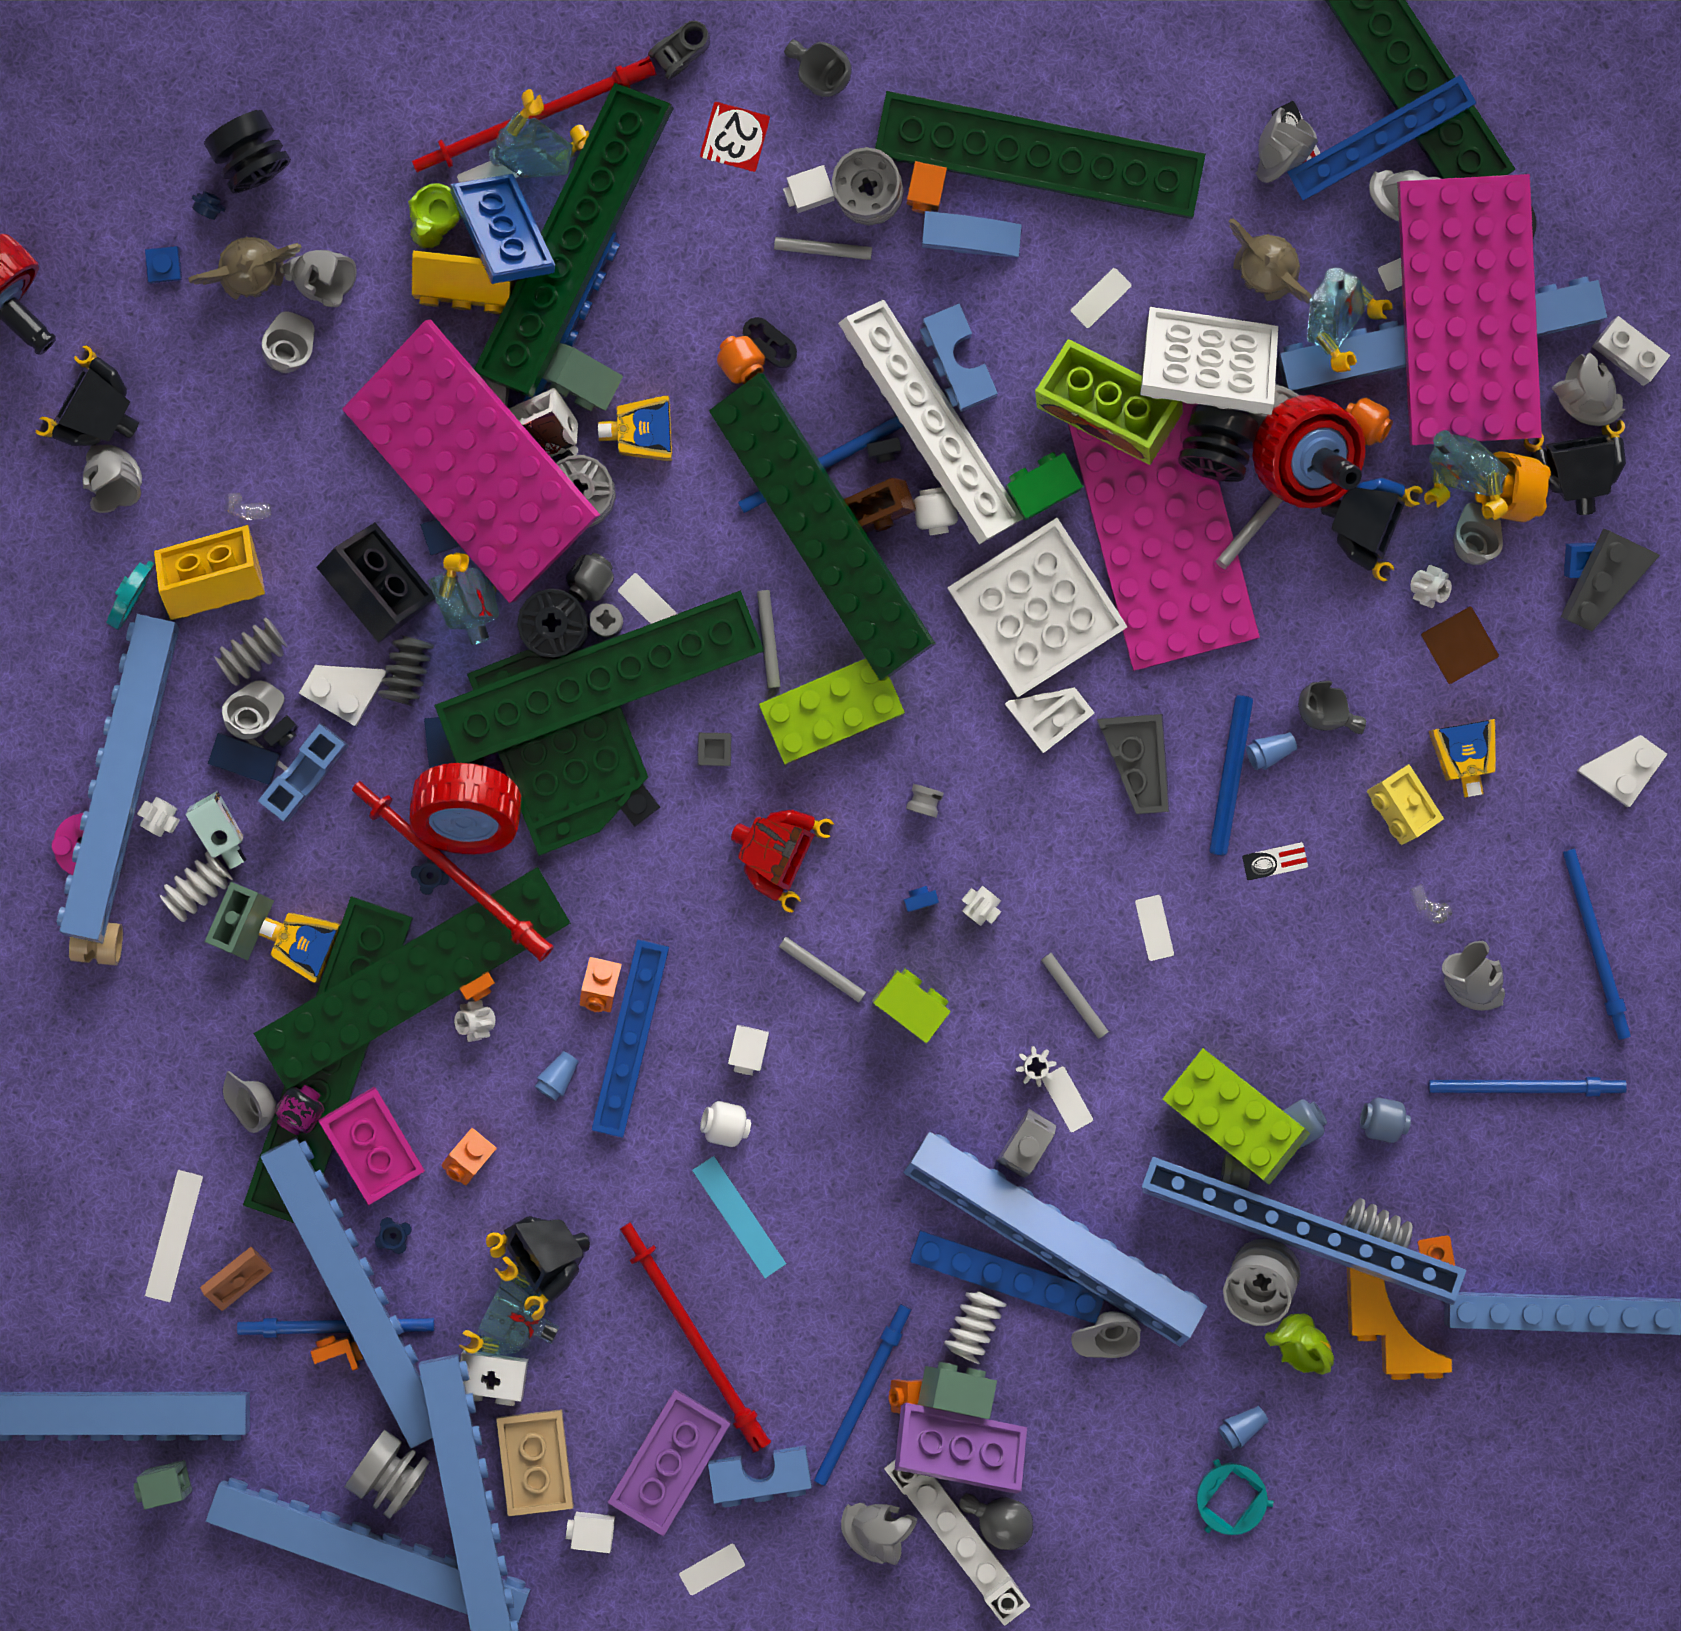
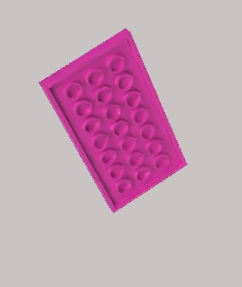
[1397,174,1542,445]
[342,320,600,603]
[1068,401,1260,671]

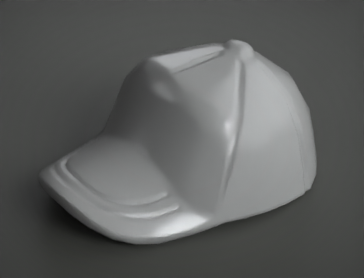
[262,311,315,373]
[1453,503,1503,565]
[222,680,285,740]
[223,1071,277,1133]
[1071,1311,1141,1358]

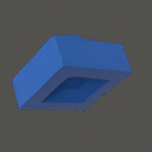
[145,246,182,283]
[1564,542,1596,578]
[904,886,939,912]

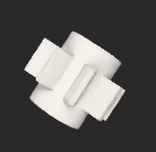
[1410,565,1452,608]
[137,797,180,837]
[962,886,1001,926]
[454,1000,495,1042]
[1015,1046,1057,1087]

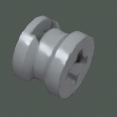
[590,603,623,638]
[906,784,944,818]
[1220,1153,1251,1190]

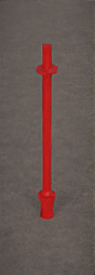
[412,56,657,173]
[352,781,554,962]
[620,1222,771,1453]

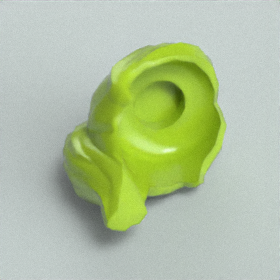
[408,183,461,249]
[1265,1313,1335,1375]

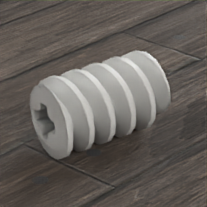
[160,851,233,922]
[944,1291,1007,1364]

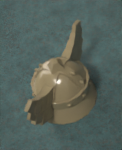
[1229,218,1315,304]
[188,237,302,300]

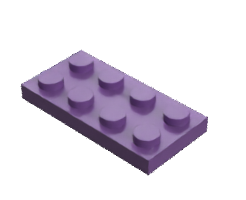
[608,1389,731,1536]
[894,1403,1027,1494]

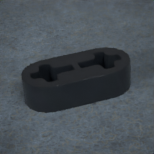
[742,317,797,368]

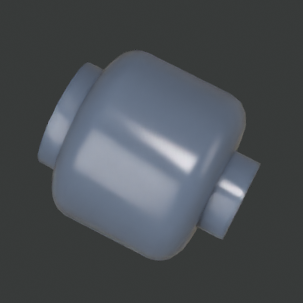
[1360,1097,1411,1143]
[1282,1099,1327,1148]

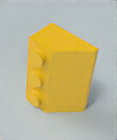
[412,250,515,314]
[154,525,265,620]

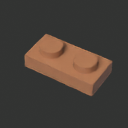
[200,1247,273,1311]

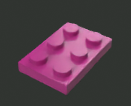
[318,1087,425,1205]

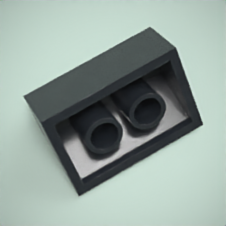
[316,522,437,643]

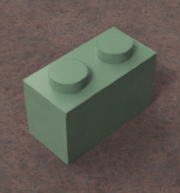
[542,343,623,411]
[205,882,274,960]
[918,1362,997,1419]
[134,1460,192,1510]

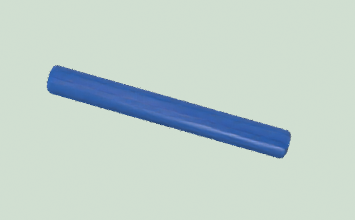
[1209,695,1253,856]

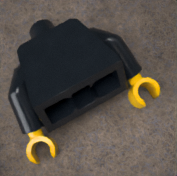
[35,346,139,446]
[1524,420,1626,515]
[486,1216,590,1320]

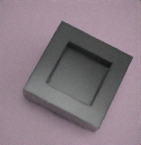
[698,732,732,766]

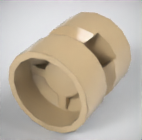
[69,923,123,965]

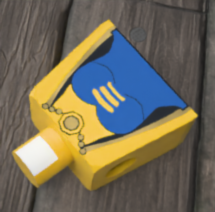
[598,396,672,461]
[1429,719,1496,797]
[259,913,341,983]

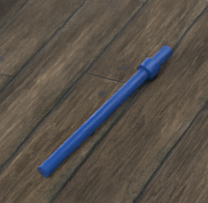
[738,416,904,513]
[1563,849,1631,1040]
[1429,1077,1627,1097]
[814,1304,912,1486]
[237,1318,434,1338]

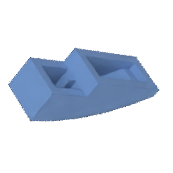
[922,211,1021,258]

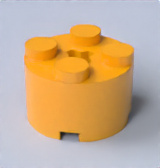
[1475,451,1551,522]

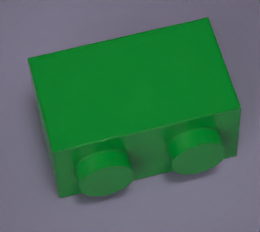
[1006,452,1083,521]

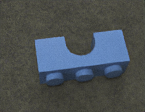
[919,304,998,412]
[258,724,349,822]
[708,1445,812,1507]

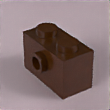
[844,478,916,533]

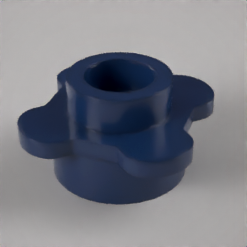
[192,191,226,220]
[411,858,449,895]
[375,1217,412,1254]

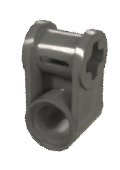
[648,20,710,80]

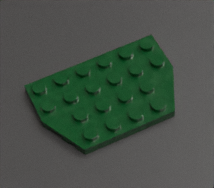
[467,650,649,856]

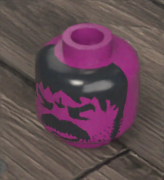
[275,1085,324,1136]

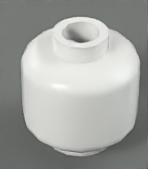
[913,487,958,535]
[700,1101,751,1147]

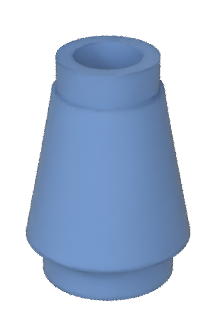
[1246,732,1297,770]
[534,1051,579,1102]
[1218,1406,1269,1450]

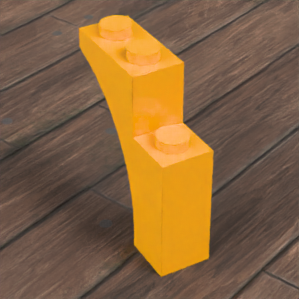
[1346,1266,1452,1380]

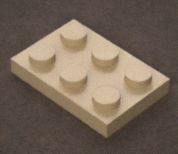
[496,1409,574,1516]

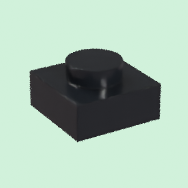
[866,437,901,464]
[263,715,299,749]
[615,784,661,827]

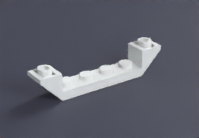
[884,1460,1030,1626]

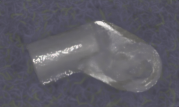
[223,493,271,520]
[1408,884,1452,924]

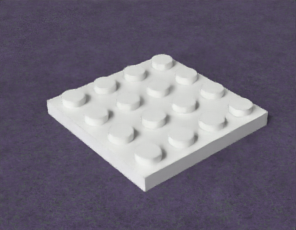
[1140,307,1278,415]
[947,518,1127,698]

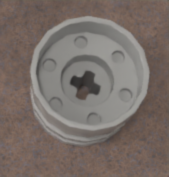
[831,147,904,226]
[556,455,616,527]
[1223,1239,1301,1326]
[344,1429,430,1519]

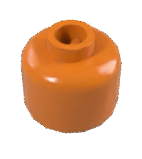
[717,336,765,384]
[1345,398,1393,446]

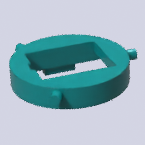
[106,561,154,630]
[1196,1459,1274,1535]

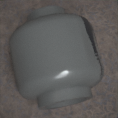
[566,553,614,602]

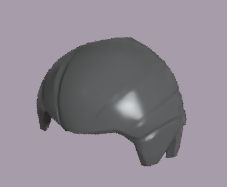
[784,39,852,97]
[1298,681,1367,734]
[959,1493,1033,1550]

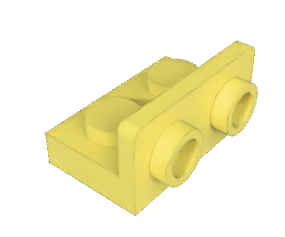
[1367,764,1444,845]

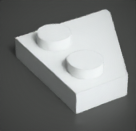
[1577,735,1667,807]

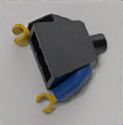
[1321,478,1423,581]

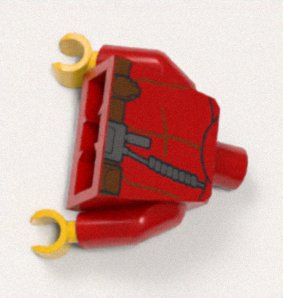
[731,809,834,913]

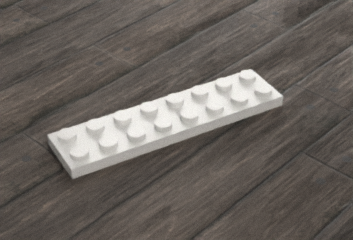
[838,300,1024,544]

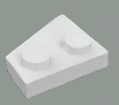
[299,665,388,726]
[1004,687,1094,753]

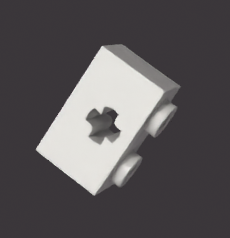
[1592,316,1670,386]
[460,1351,529,1406]

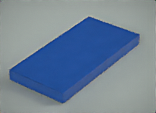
[450,173,555,284]

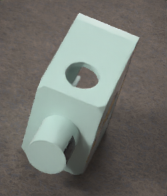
[185,791,247,869]

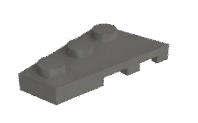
[1561,528,1660,631]
[1097,714,1170,814]

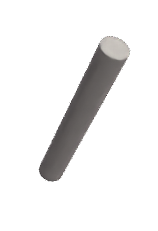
[774,237,872,260]
[1216,493,1283,569]
[757,590,781,689]
[779,937,866,1003]
[1041,953,1109,1039]

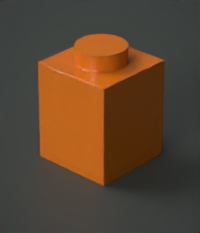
[906,161,947,214]

